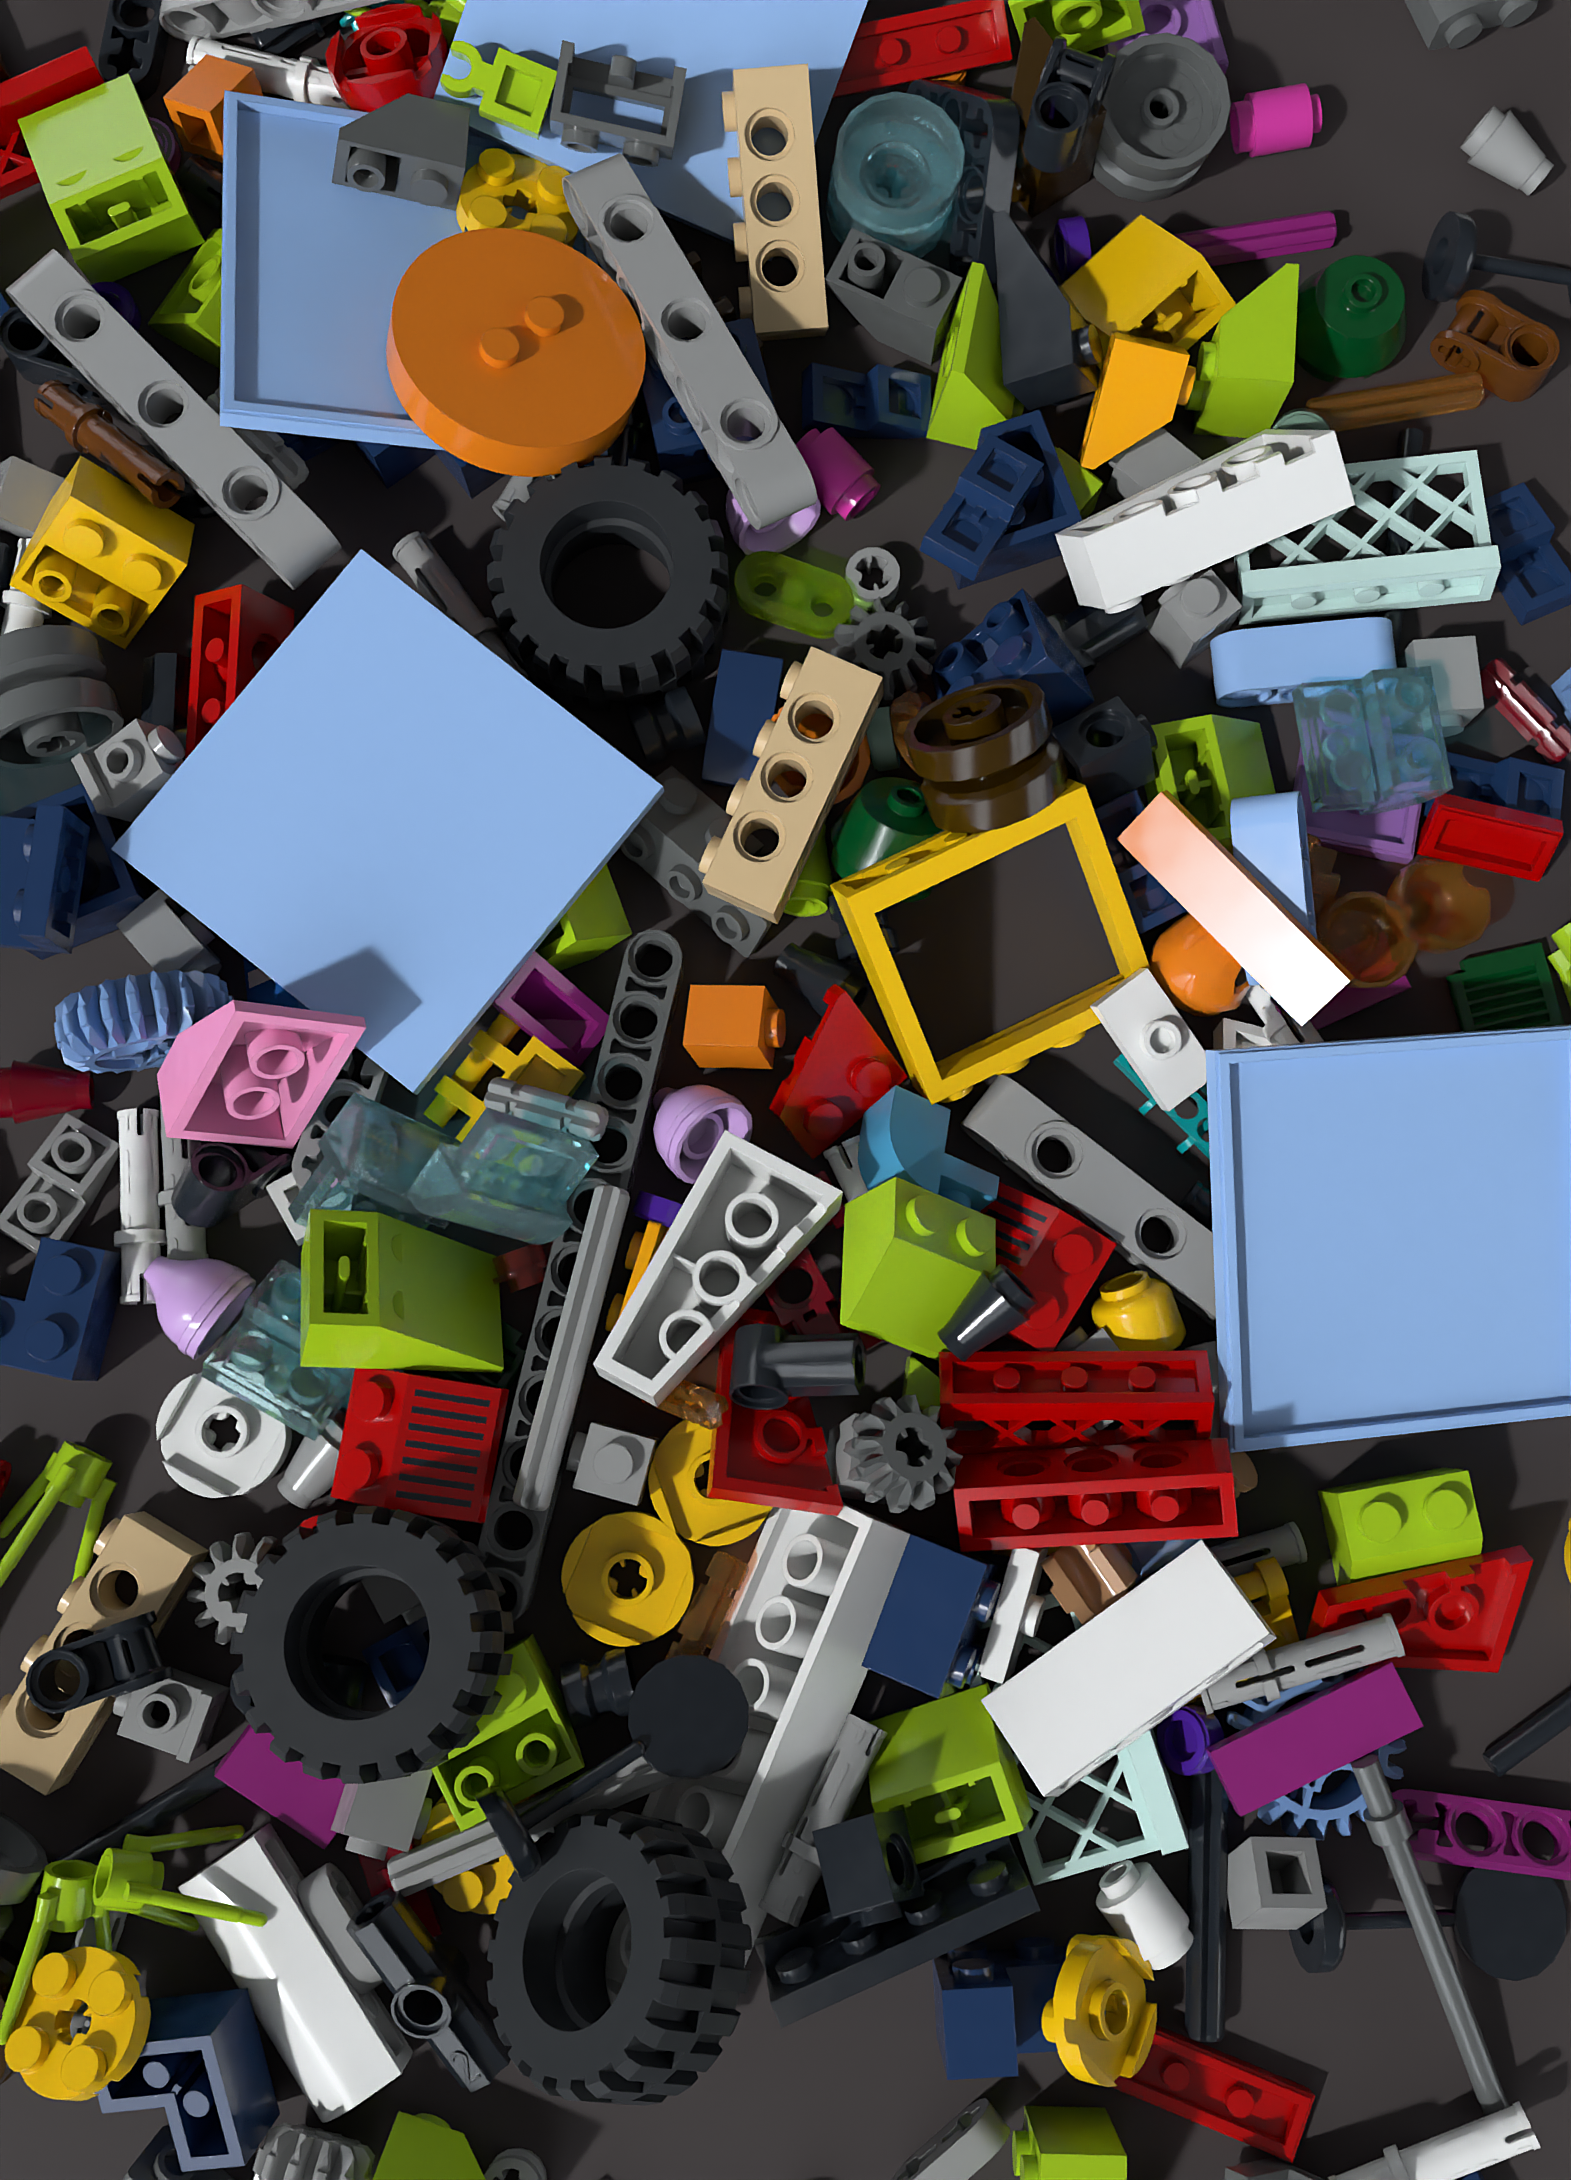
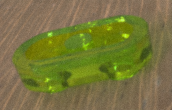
[734,550,854,639]

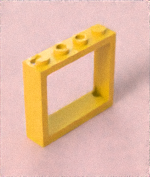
[830,778,1153,1105]

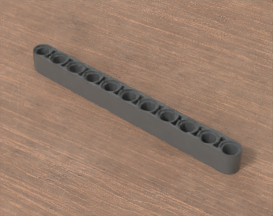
[478,929,685,1622]

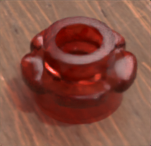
[492,1241,549,1293]

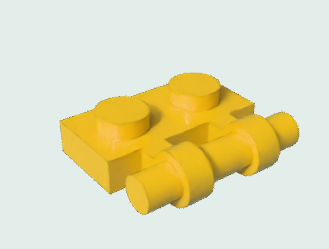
[423,1013,586,1178]

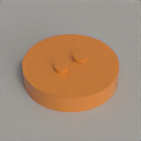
[386,228,646,477]

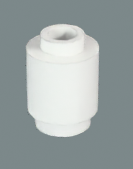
[1096,1860,1194,1970]

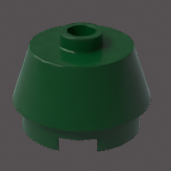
[1295,255,1407,382]
[831,777,945,902]

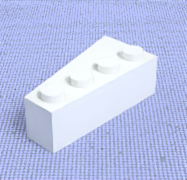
[1055,429,1355,614]
[593,1130,843,1407]

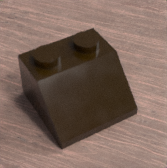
[1011,17,1107,219]

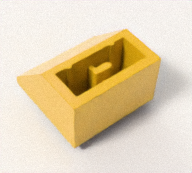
[1061,214,1236,370]
[9,456,195,649]

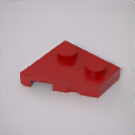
[769,983,908,1159]

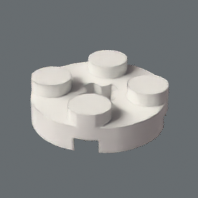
[156,1366,294,1498]

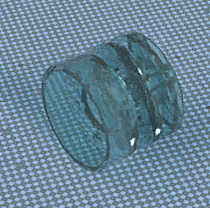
[826,92,965,258]

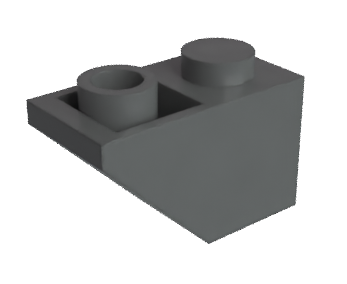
[332,93,470,211]
[825,228,962,365]

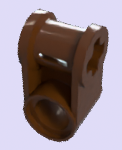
[1430,289,1560,402]

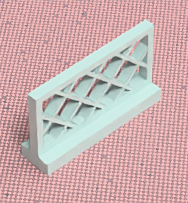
[1234,450,1501,625]
[970,1591,1189,1886]

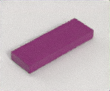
[1205,1659,1423,1817]

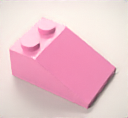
[157,1000,366,1149]

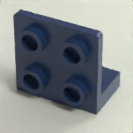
[641,318,776,485]
[0,804,90,954]

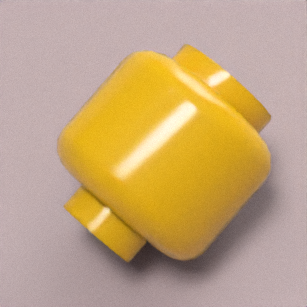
[1091,1271,1186,1351]

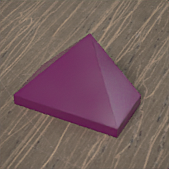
[492,951,609,1069]

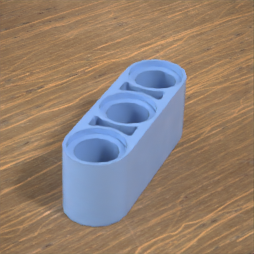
[1210,617,1398,708]
[1230,791,1317,986]

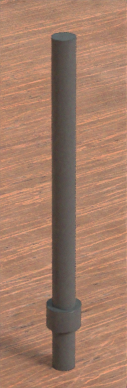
[1351,1753,1510,2117]

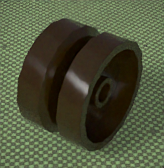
[903,679,1069,833]

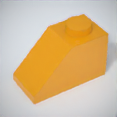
[1078,331,1196,469]

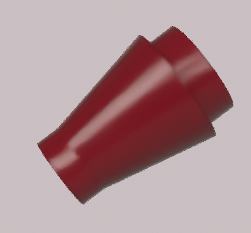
[0,1060,95,1124]

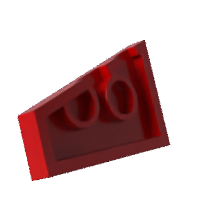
[707,1308,844,1516]
[1306,1545,1533,1673]

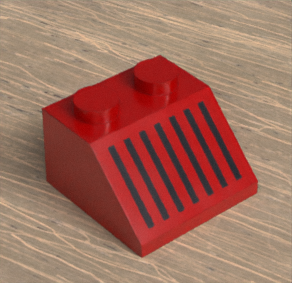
[979,1182,1117,1351]
[330,1368,509,1523]

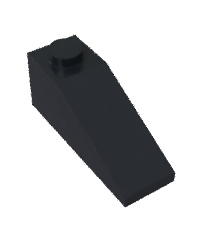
[993,210,1103,411]

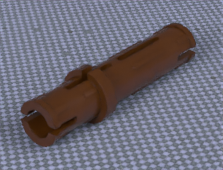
[34,380,185,509]

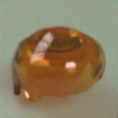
[1386,858,1491,954]
[1316,891,1419,988]

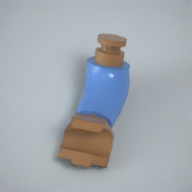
[1040,1451,1258,1625]

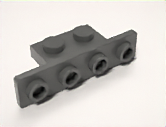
[619,765,773,957]

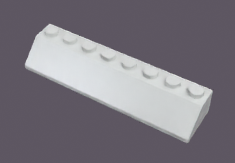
[605,1502,911,2005]

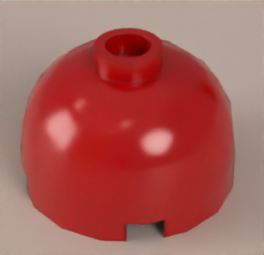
[325,3,449,112]

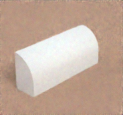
[981,1540,1277,1797]
[177,1823,413,2123]

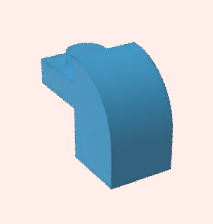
[858,1085,999,1212]

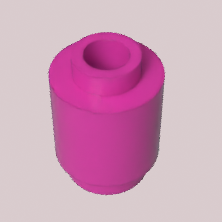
[1230,83,1322,158]
[796,427,881,521]

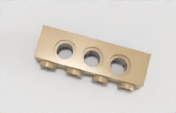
[721,63,828,341]
[699,646,884,924]
[0,1511,209,1796]

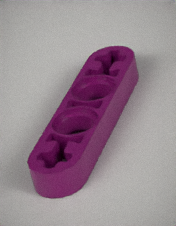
[1381,1789,1571,1881]

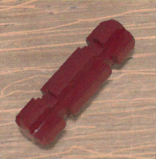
[1480,657,1571,765]

